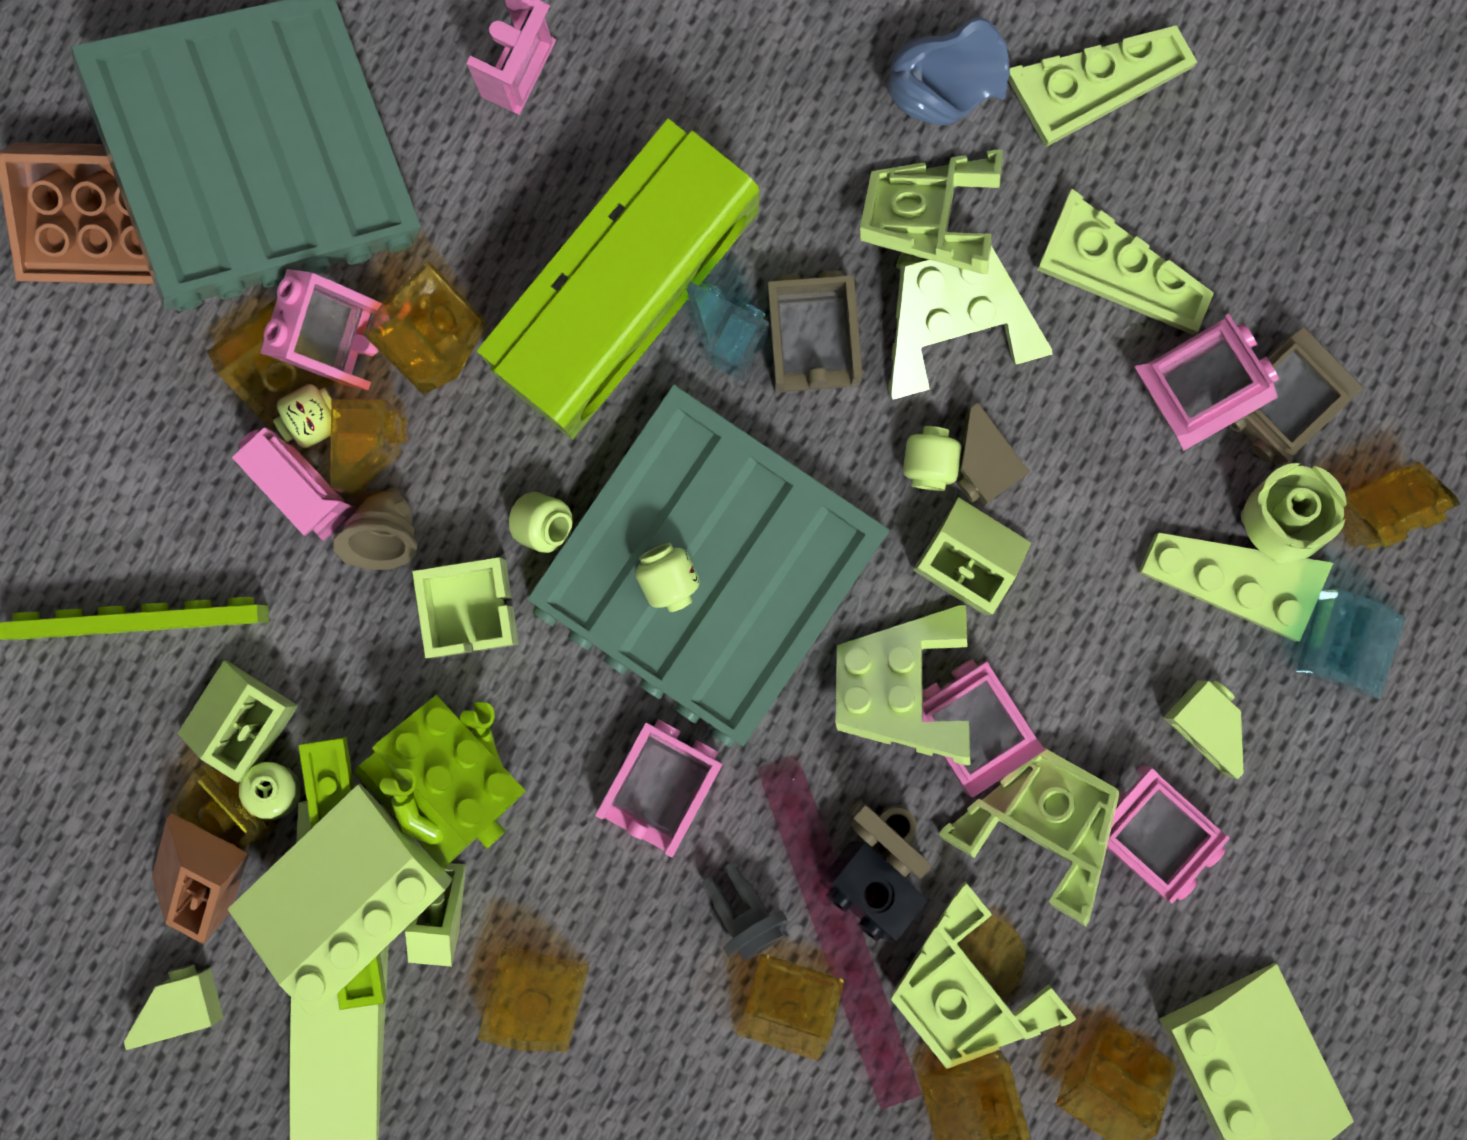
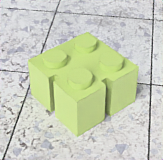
[412,557,519,658]

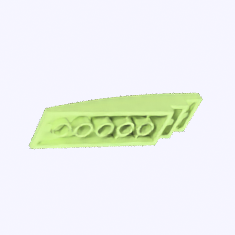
[290,801,390,1140]

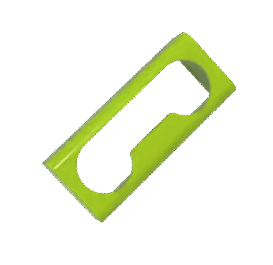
[477,118,760,440]

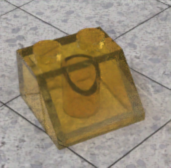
[363,261,487,395]
[207,299,336,430]
[330,399,408,496]
[477,944,589,1052]

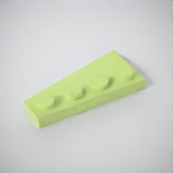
[1008,25,1197,147]
[1037,189,1214,335]
[1138,533,1333,641]

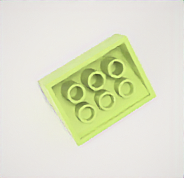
[228,783,453,1018]
[1159,963,1354,1140]

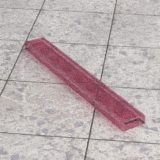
[761,766,922,1110]

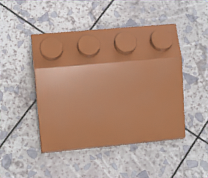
[0,142,154,284]

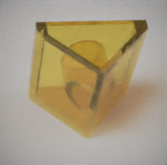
[168,765,276,853]
[735,953,844,1061]

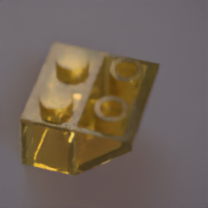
[1341,461,1460,550]
[1055,1016,1177,1140]
[918,1050,1031,1140]

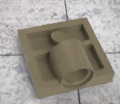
[848,798,932,879]

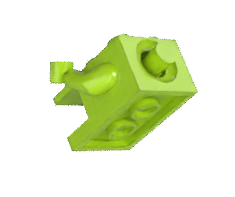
[353,695,526,869]

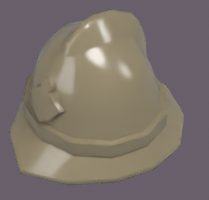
[333,487,418,570]

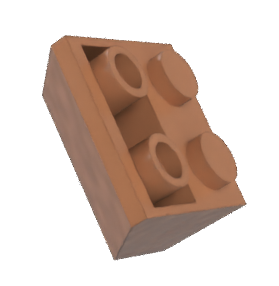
[152,813,249,944]

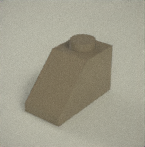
[957,403,1029,506]

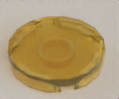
[957,915,1026,998]

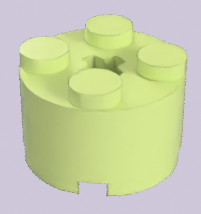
[1241,463,1347,563]

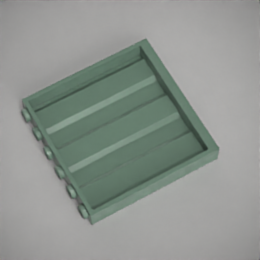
[71,0,421,311]
[527,385,889,748]

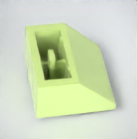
[913,497,1031,616]
[177,660,298,783]

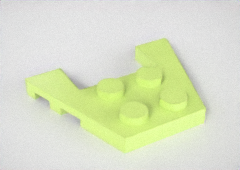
[860,150,1003,274]
[888,246,1052,400]
[835,605,971,765]
[939,748,1119,927]
[890,881,1076,1069]

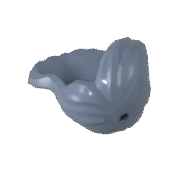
[888,17,1010,125]

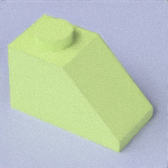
[1163,680,1244,780]
[405,862,466,967]
[124,964,224,1050]

